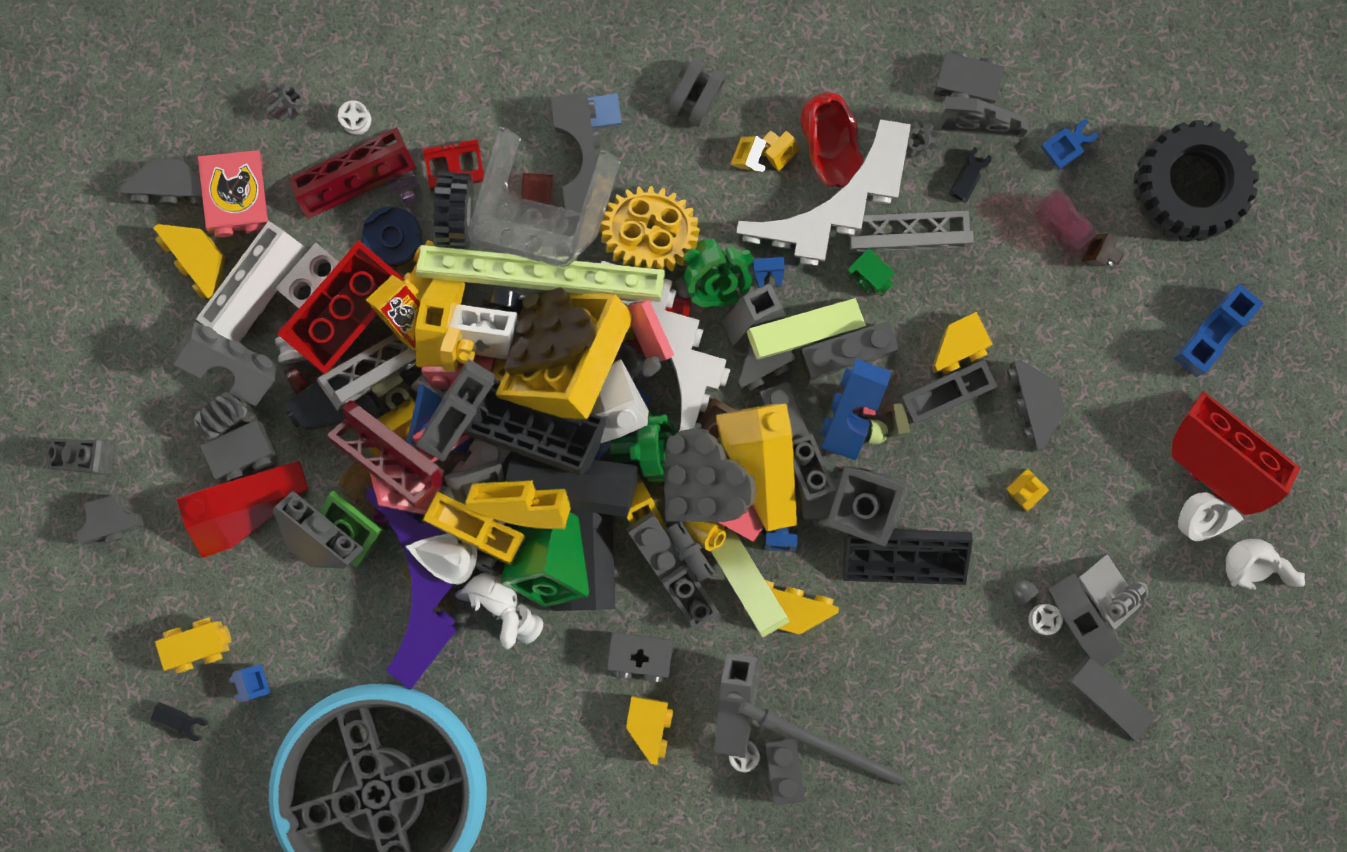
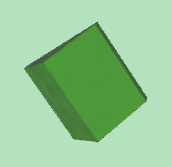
[319,491,387,567]

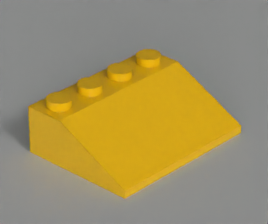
[495,293,634,420]

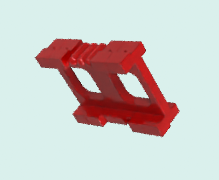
[423,139,486,192]

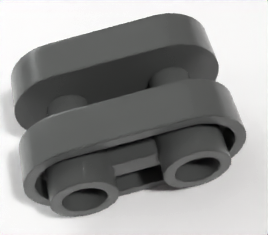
[665,58,727,128]

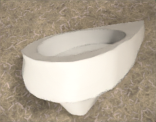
[1178,492,1244,541]
[406,534,477,584]

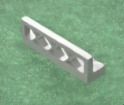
[848,210,974,253]
[317,334,416,411]

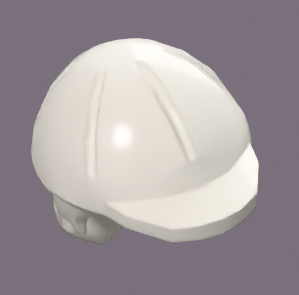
[1226,538,1305,590]
[455,572,519,649]

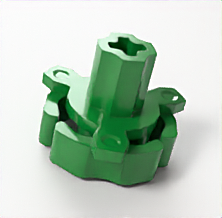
[683,239,754,308]
[610,411,676,485]

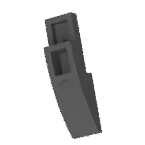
[758,382,836,502]
[626,512,719,630]

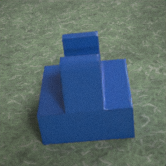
[752,257,785,288]
[764,527,797,552]
[229,664,270,702]

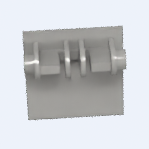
[1078,554,1148,631]

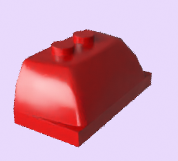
[277,240,405,374]
[1171,391,1300,515]

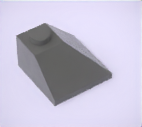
[826,466,910,546]

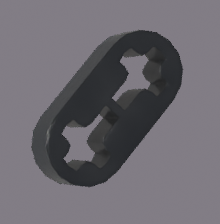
[489,288,525,315]

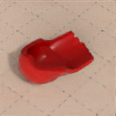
[800,92,864,187]

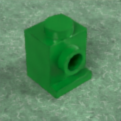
[846,248,895,297]

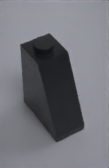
[285,368,384,430]

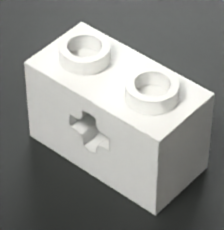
[449,304,518,359]

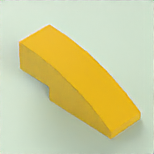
[465,481,571,529]
[423,492,525,566]

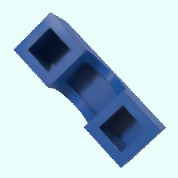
[1173,284,1264,377]
[820,359,891,461]

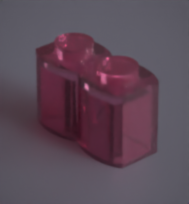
[1034,190,1096,255]

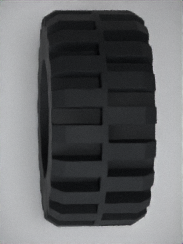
[1133,120,1259,242]

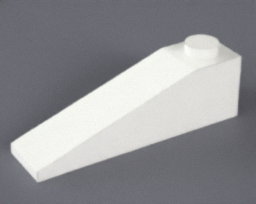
[591,359,649,443]

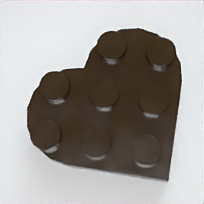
[504,287,596,376]

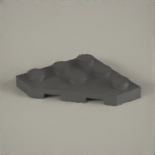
[934,93,1029,137]

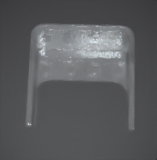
[468,127,620,267]

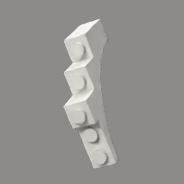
[736,119,911,266]
[601,261,730,432]

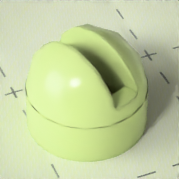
[864,419,888,444]

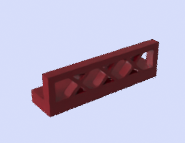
[288,127,416,219]
[327,399,442,509]

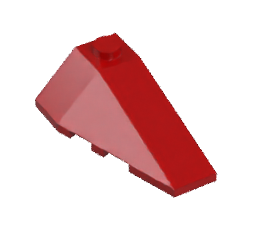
[176,461,309,558]

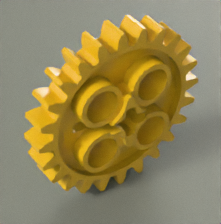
[600,186,700,271]

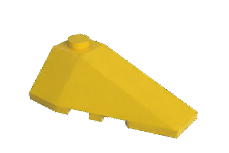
[716,403,797,531]

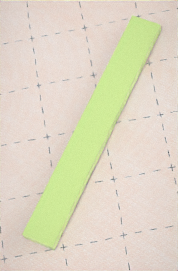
[416,245,665,302]

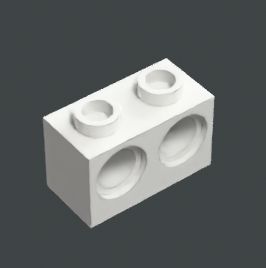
[276,242,339,308]

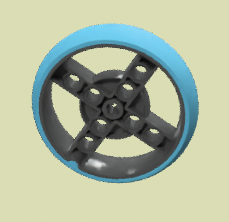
[269,684,487,852]

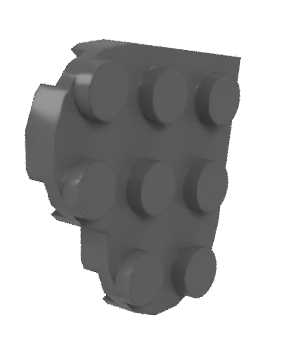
[664,428,756,522]

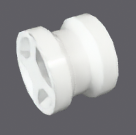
[338,100,372,135]
[275,337,307,364]
[1028,604,1063,635]
[515,605,543,644]
[729,740,760,772]

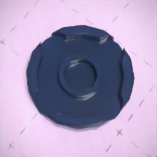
[362,206,422,266]

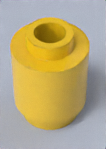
[683,522,726,551]

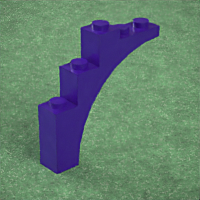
[365,486,457,690]

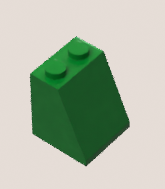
[501,512,589,607]

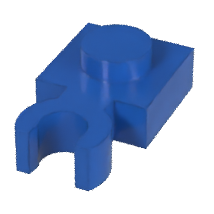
[1041,119,1098,171]

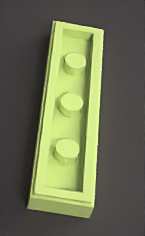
[746,298,866,360]
[711,528,790,638]

